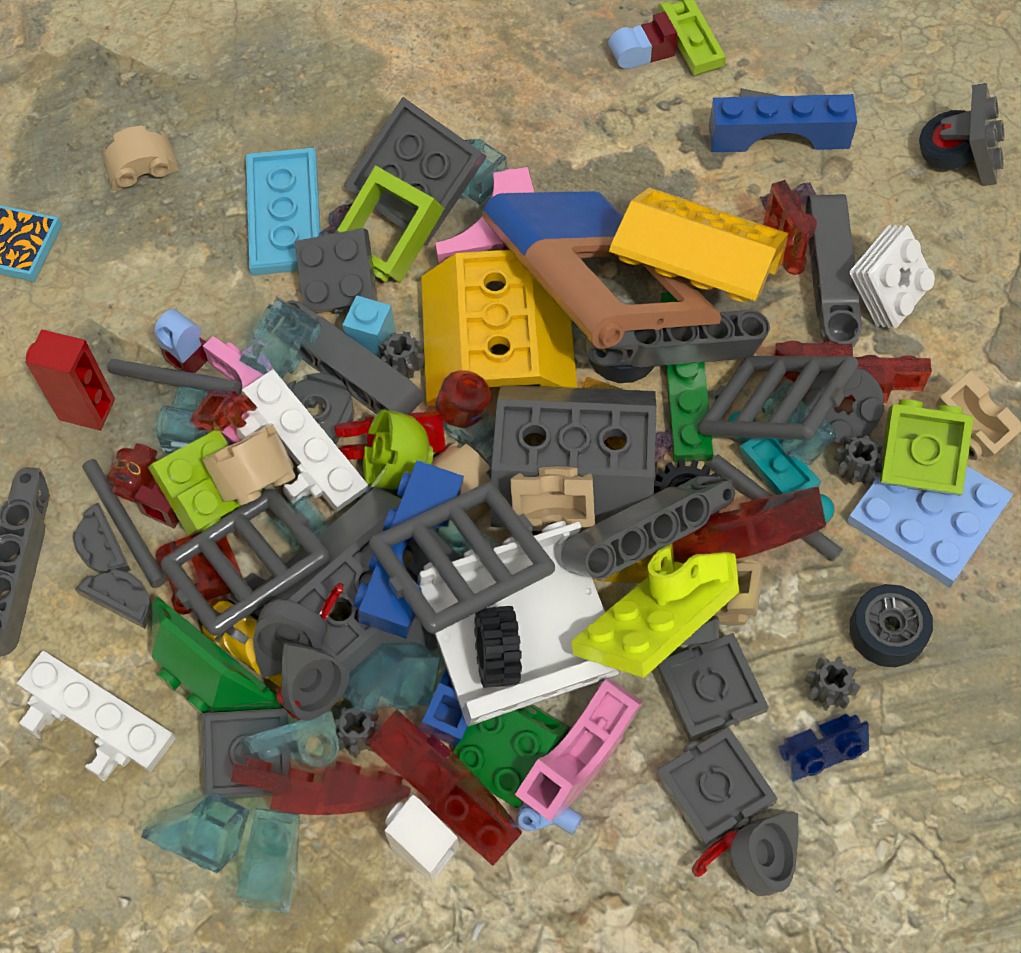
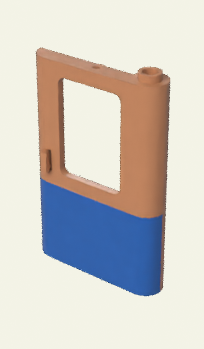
[483,191,721,349]

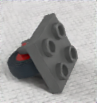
[919,83,1005,186]

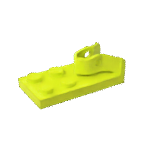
[571,543,739,678]

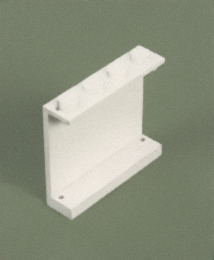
[417,521,626,727]

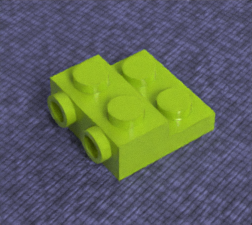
[879,399,974,496]
[148,428,263,536]

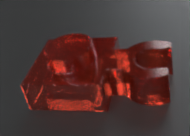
[190,390,257,431]

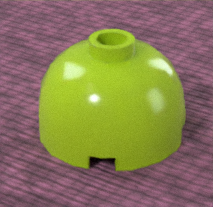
[363,410,433,490]

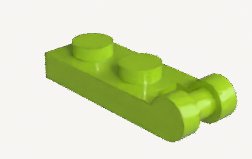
[658,0,726,75]

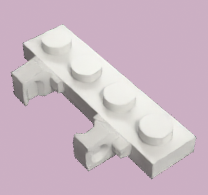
[236,369,368,512]
[16,651,176,782]

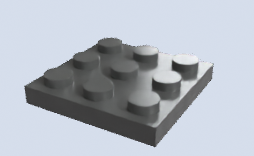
[344,97,487,246]

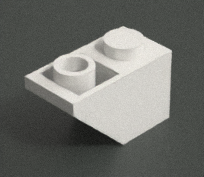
[384,794,460,882]

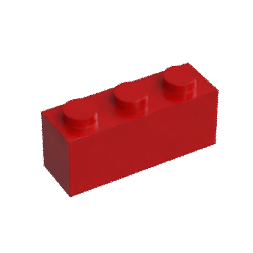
[25,329,115,431]

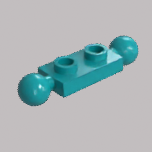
[727,411,835,525]

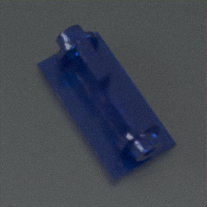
[778,714,869,782]

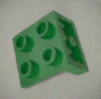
[448,704,571,808]

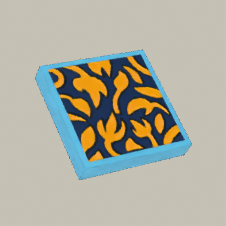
[0,205,62,282]

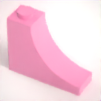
[435,167,534,265]

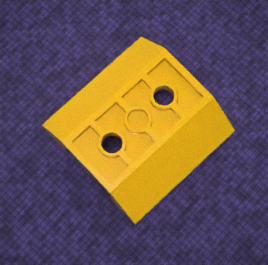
[609,187,789,302]
[421,250,577,406]

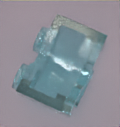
[239,296,322,379]

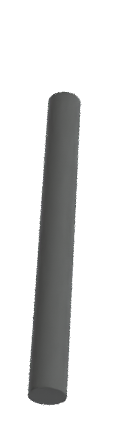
[108,359,242,396]
[709,454,843,561]
[82,459,166,588]

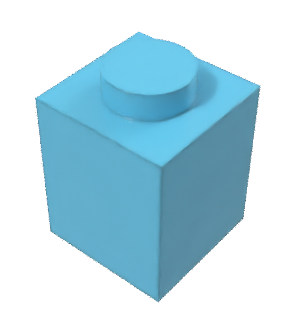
[342,295,395,359]

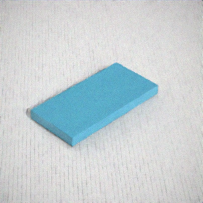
[246,148,321,275]

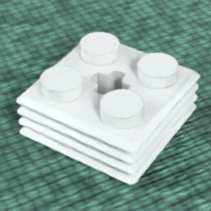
[850,225,935,329]

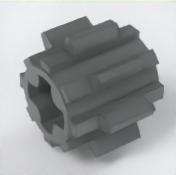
[379,331,425,379]
[834,435,883,485]
[805,656,860,711]
[329,701,384,758]

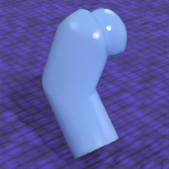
[517,804,583,835]

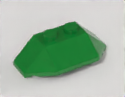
[152,597,284,715]

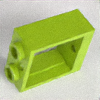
[337,165,445,283]

